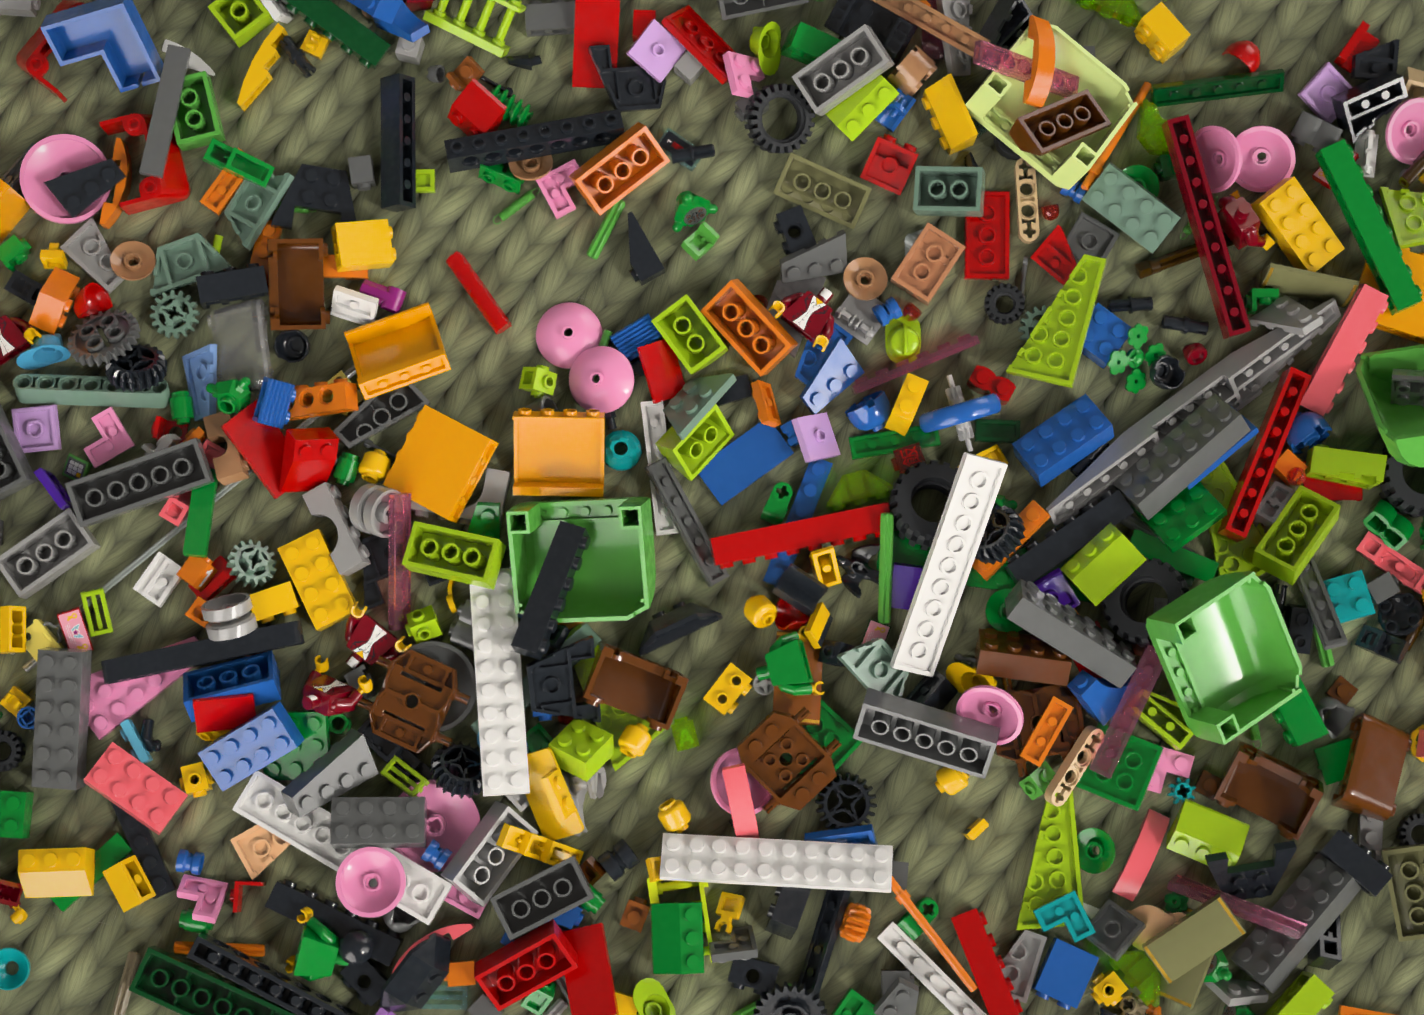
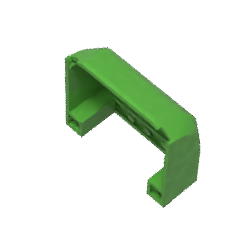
[1356,344,1424,467]
[506,497,656,623]
[1146,571,1302,745]

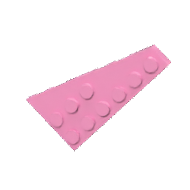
[88,636,199,740]

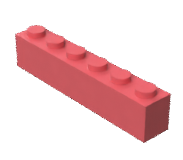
[1300,284,1389,416]

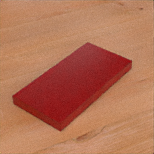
[572,0,620,89]
[661,5,736,85]
[964,191,1010,280]
[220,399,285,499]
[563,923,619,1015]

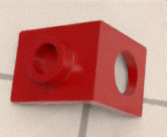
[151,415,189,444]
[230,880,266,913]

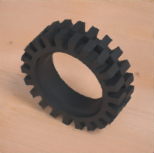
[744,83,815,154]

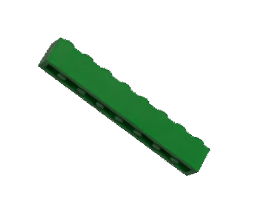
[1315,139,1423,315]

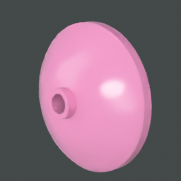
[1385,97,1424,165]
[1235,125,1296,192]
[1194,126,1242,193]
[536,302,603,369]
[569,346,634,413]
[956,685,1024,745]
[710,748,772,814]
[336,847,406,918]

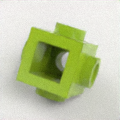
[519,365,557,398]
[405,605,443,644]

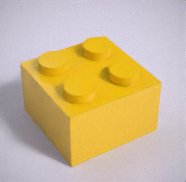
[1134,1,1191,64]

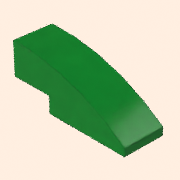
[202,138,275,188]

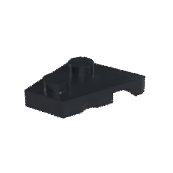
[1351,39,1400,80]

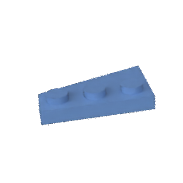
[182,344,217,421]

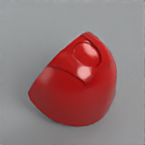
[1222,40,1260,72]
[74,283,113,318]
[774,598,811,631]

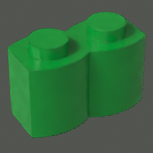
[1363,499,1415,551]

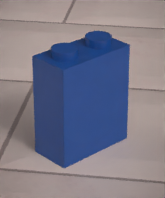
[1032,937,1099,1010]

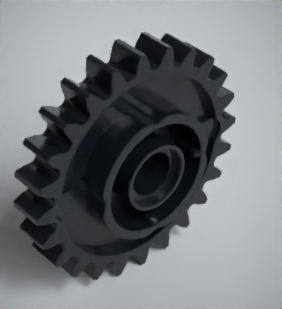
[753,981,827,1015]

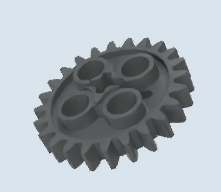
[67,309,141,367]

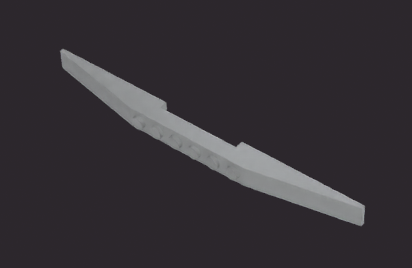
[1046,298,1341,526]

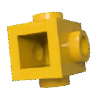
[179,761,215,798]
[1089,969,1128,1007]

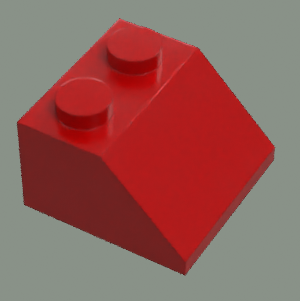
[447,78,507,136]

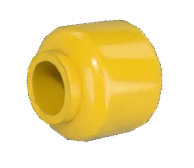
[358,449,391,484]
[744,595,777,628]
[618,723,652,758]
[935,766,970,795]
[658,798,691,833]

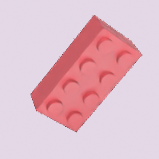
[84,742,188,835]

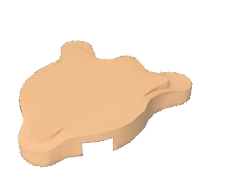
[1126,905,1186,951]

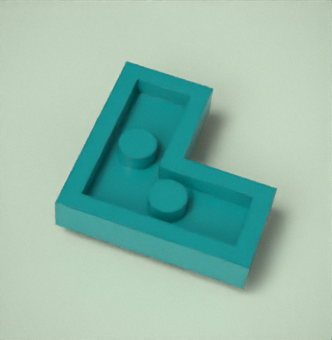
[1033,890,1096,943]

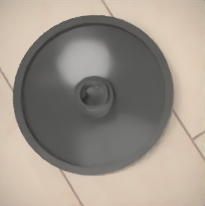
[397,641,477,732]

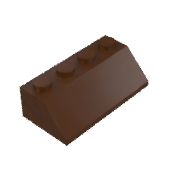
[1009,89,1112,156]

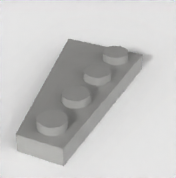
[936,0,973,77]

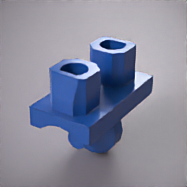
[875,88,916,133]

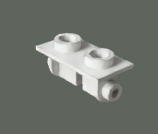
[1354,130,1379,178]

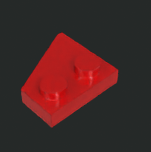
[1030,224,1077,286]

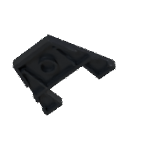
[588,45,666,112]
[271,164,356,230]
[362,523,448,611]
[526,635,602,723]
[1205,840,1297,903]

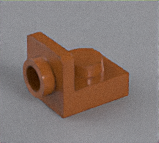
[445,56,485,91]
[619,896,650,933]

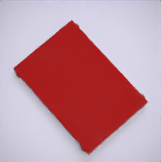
[637,339,685,404]
[1302,460,1363,501]
[193,693,256,733]

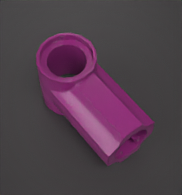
[359,279,407,314]

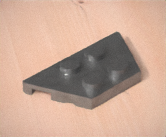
[766,276,826,358]

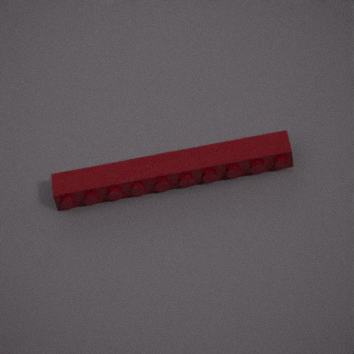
[1161,114,1251,339]

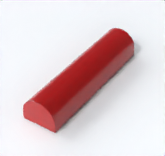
[446,251,512,334]

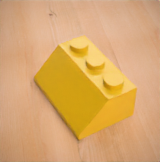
[921,73,978,155]
[18,847,95,898]

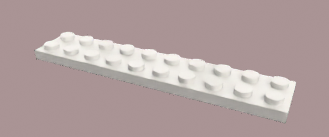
[890,452,1008,677]
[469,568,530,797]
[232,771,453,925]
[660,833,893,893]

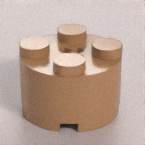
[886,45,938,97]

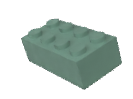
[1082,162,1182,254]

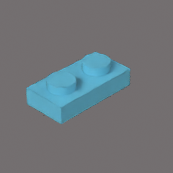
[120,719,153,764]

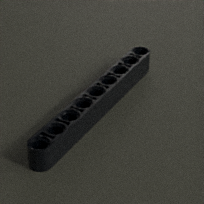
[101,620,305,684]

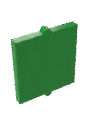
[1313,738,1352,785]

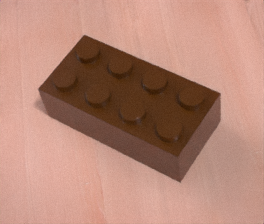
[975,628,1072,686]

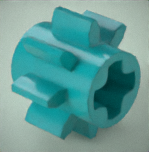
[1167,777,1196,804]

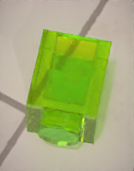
[671,716,700,752]

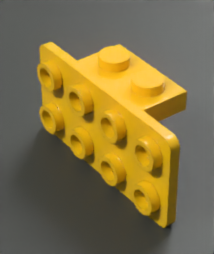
[525,747,584,841]

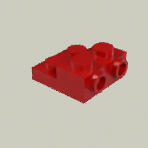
[860,133,920,195]

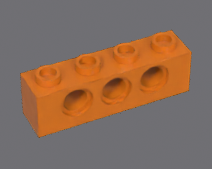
[288,378,359,421]

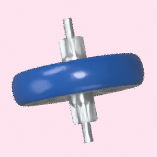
[919,374,1001,452]

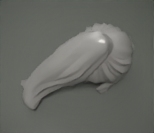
[561,767,606,837]

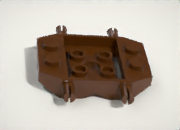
[358,649,471,754]
[993,678,1085,777]
[736,706,842,814]

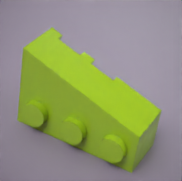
[1304,444,1387,490]
[1123,688,1194,751]

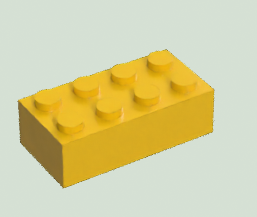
[1251,176,1345,272]
[277,529,359,632]

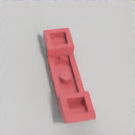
[159,439,226,527]
[1356,531,1424,595]
[722,763,760,838]
[1111,809,1170,902]
[391,923,475,974]

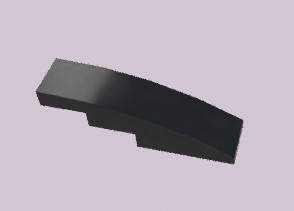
[357,717,432,783]

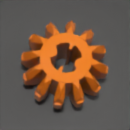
[839,902,871,943]

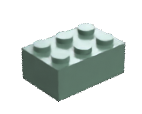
[913,166,986,217]

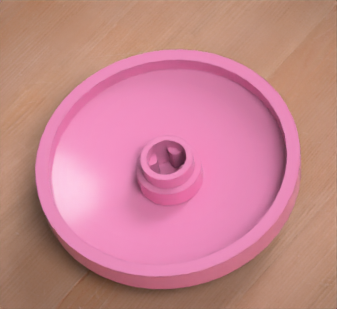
[19,134,110,224]
[394,779,481,872]

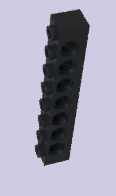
[444,109,624,173]
[187,931,361,1015]

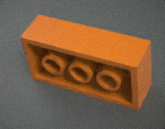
[568,122,670,216]
[700,279,798,377]

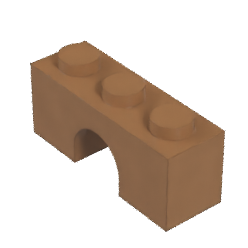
[203,412,251,486]

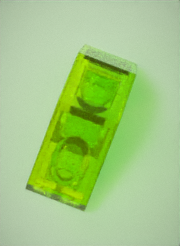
[1076,0,1141,28]
[1136,99,1169,156]
[826,469,893,512]
[1108,951,1161,1008]

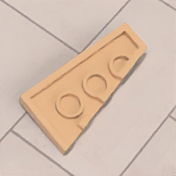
[230,825,291,880]

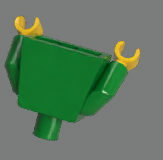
[756,626,825,696]
[285,907,348,982]

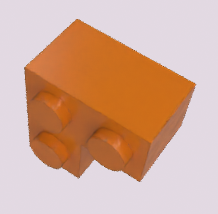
[29,267,81,335]

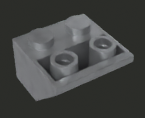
[1391,369,1424,407]

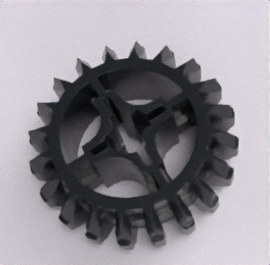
[105,343,167,393]
[975,505,1026,565]
[430,741,483,799]
[815,773,877,829]

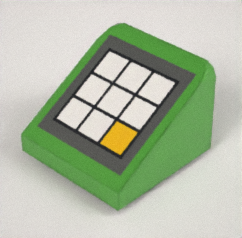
[62,453,92,480]

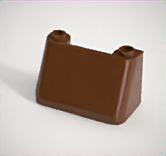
[267,238,330,330]
[582,642,689,732]
[1331,713,1412,822]
[1214,742,1324,840]

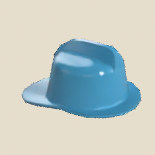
[16,333,71,370]

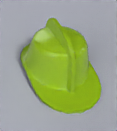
[749,21,781,76]
[885,312,921,365]
[633,978,676,1015]

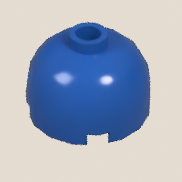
[845,390,891,432]
[1286,412,1332,454]

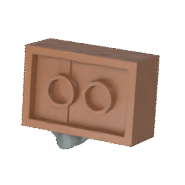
[890,223,966,306]

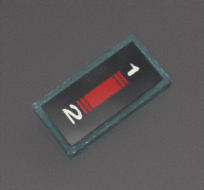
[658,128,701,172]

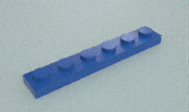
[763,459,833,586]

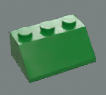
[1272,676,1329,747]
[650,901,704,974]

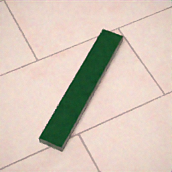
[1151,69,1285,108]

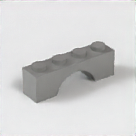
[302,482,371,576]

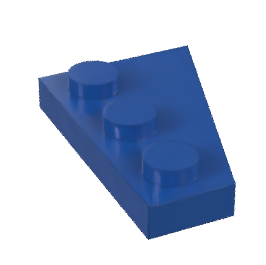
[795,322,853,385]

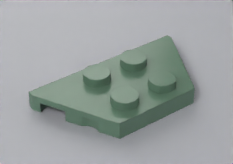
[224,173,295,250]
[150,233,232,297]
[663,373,737,440]
[837,638,909,697]

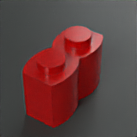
[966,365,1016,405]

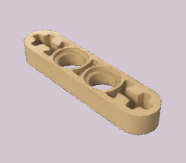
[1014,158,1040,244]
[1044,725,1104,806]

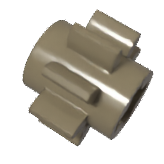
[1118,992,1149,1015]

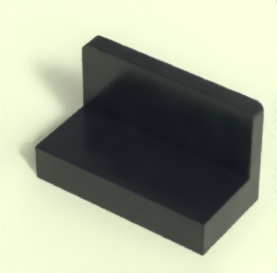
[772,563,828,617]
[905,670,958,710]

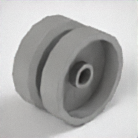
[349,484,408,538]
[200,593,258,641]

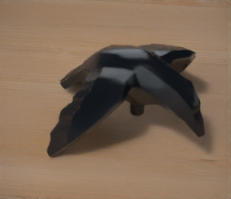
[836,544,880,598]

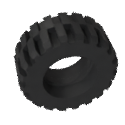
[1376,446,1424,518]
[888,460,958,551]
[1101,557,1189,648]

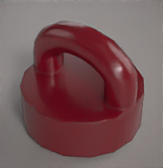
[1182,343,1208,365]

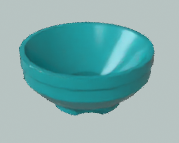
[604,430,642,471]
[0,948,31,990]

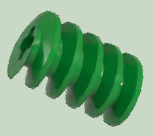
[491,84,533,127]

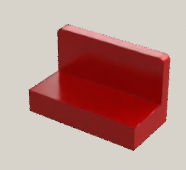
[1334,21,1380,74]
[188,555,237,601]

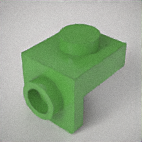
[681,221,720,261]
[1019,761,1056,800]

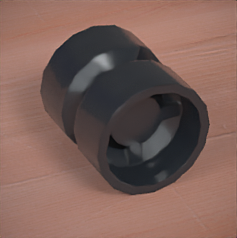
[597,838,640,881]

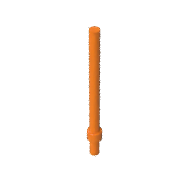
[1081,82,1151,191]
[891,876,978,992]

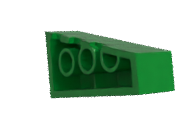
[780,21,842,65]

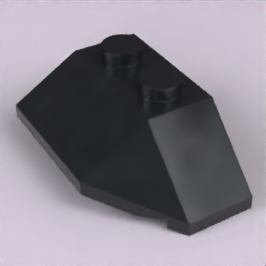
[638,601,723,657]
[379,933,451,1012]

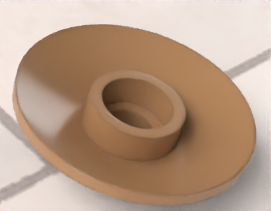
[509,155,553,181]
[110,241,156,281]
[843,257,888,301]

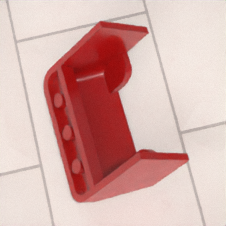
[16,0,85,103]
[99,113,191,215]

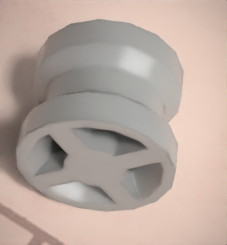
[753,676,774,695]

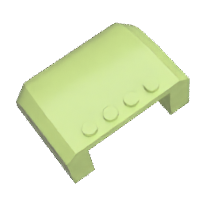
[965,24,1138,190]

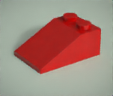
[279,427,339,493]

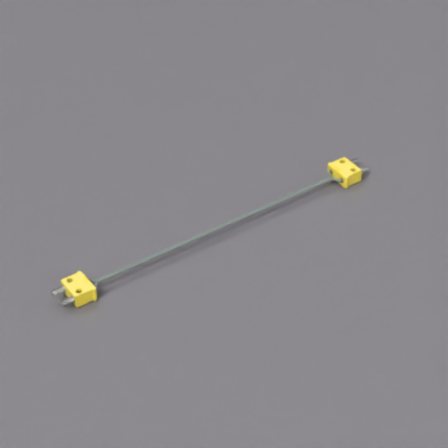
[10,365,365,672]

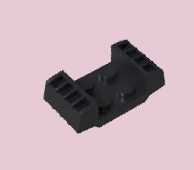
[824,0,918,66]

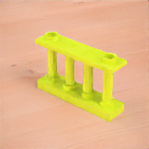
[647,877,713,963]

